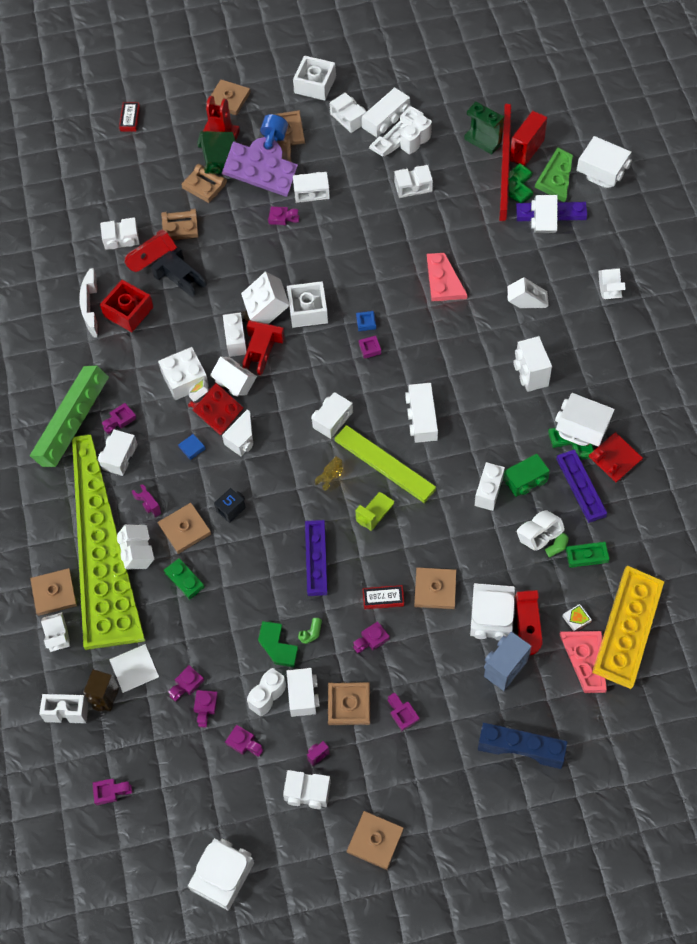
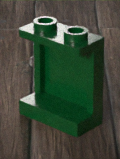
[464,102,504,155]
[197,131,235,174]

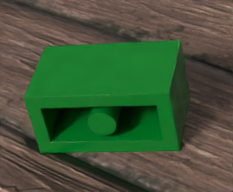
[503,454,550,497]

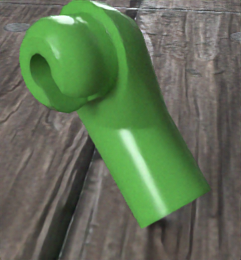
[545,533,569,558]
[298,618,322,644]

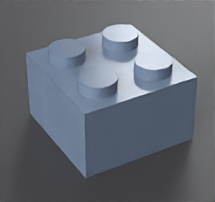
[484,632,531,691]

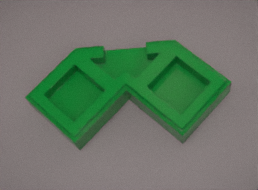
[508,163,533,203]
[548,428,594,460]
[258,621,298,668]

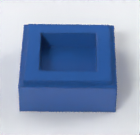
[356,311,376,331]
[178,434,205,460]

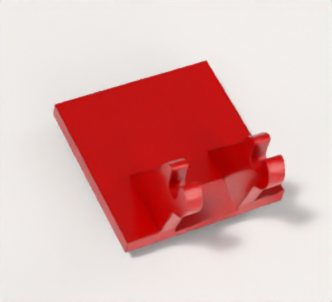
[188,383,243,435]
[588,432,643,482]

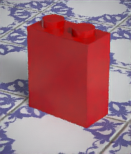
[510,111,547,166]

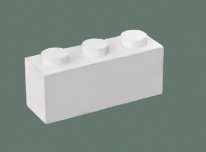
[362,87,410,137]
[405,383,438,443]

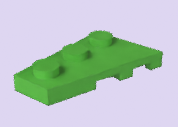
[535,148,573,202]

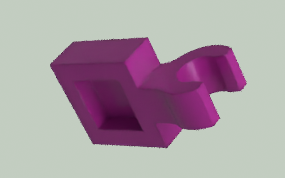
[268,206,300,225]
[102,403,136,434]
[132,484,162,518]
[353,621,390,653]
[168,666,204,702]
[194,690,218,728]
[388,693,420,731]
[225,725,263,757]
[93,779,132,805]

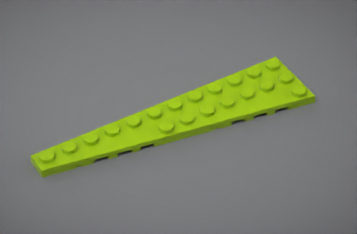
[72,435,145,650]

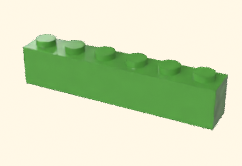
[30,366,109,467]

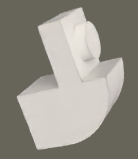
[598,269,625,299]
[41,612,70,652]

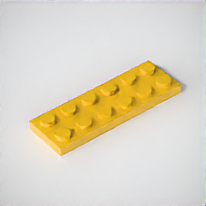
[592,566,664,689]

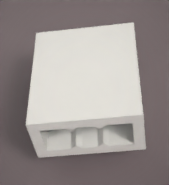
[577,136,632,188]
[555,393,615,447]
[470,583,515,641]
[188,838,254,911]

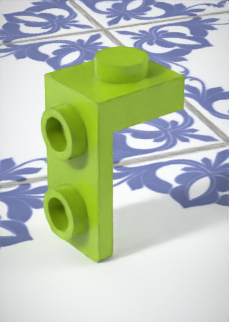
[355,492,394,531]

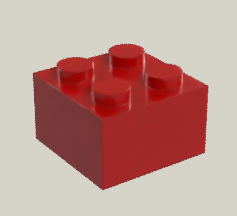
[100,280,154,332]

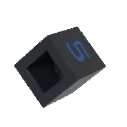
[214,488,246,523]

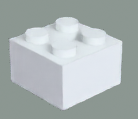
[293,56,336,100]
[241,272,290,324]
[287,281,328,328]
[513,336,552,392]
[158,347,209,400]

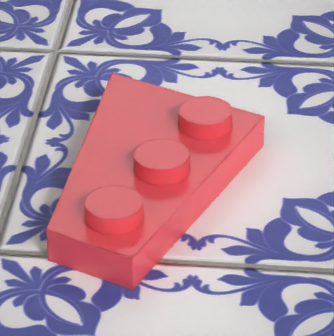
[427,253,467,301]

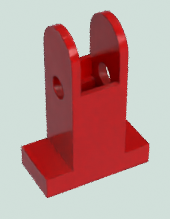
[203,96,240,141]
[125,229,177,272]
[242,320,285,376]
[514,590,542,655]

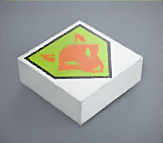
[189,379,208,402]
[563,604,592,632]

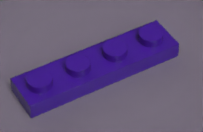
[516,202,587,221]
[556,449,607,523]
[305,520,328,596]

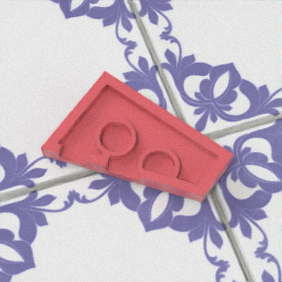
[559,631,606,693]

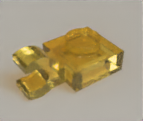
[315,456,343,491]

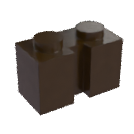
[83,669,119,712]

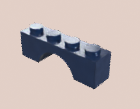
[478,723,567,769]

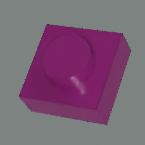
[358,336,381,359]
[307,741,329,767]

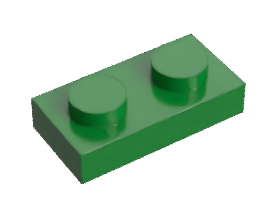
[566,542,610,568]
[164,558,205,600]

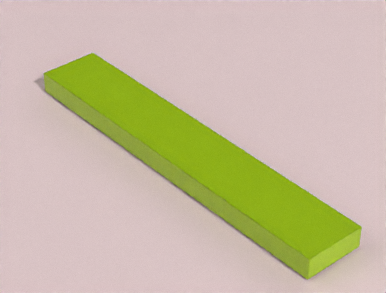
[335,425,436,503]

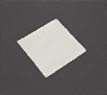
[109,644,159,693]

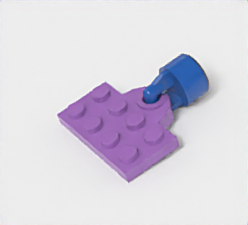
[222,114,298,197]

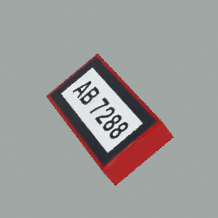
[119,102,140,131]
[362,585,404,609]

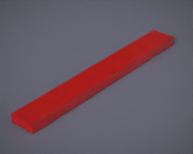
[499,104,511,221]

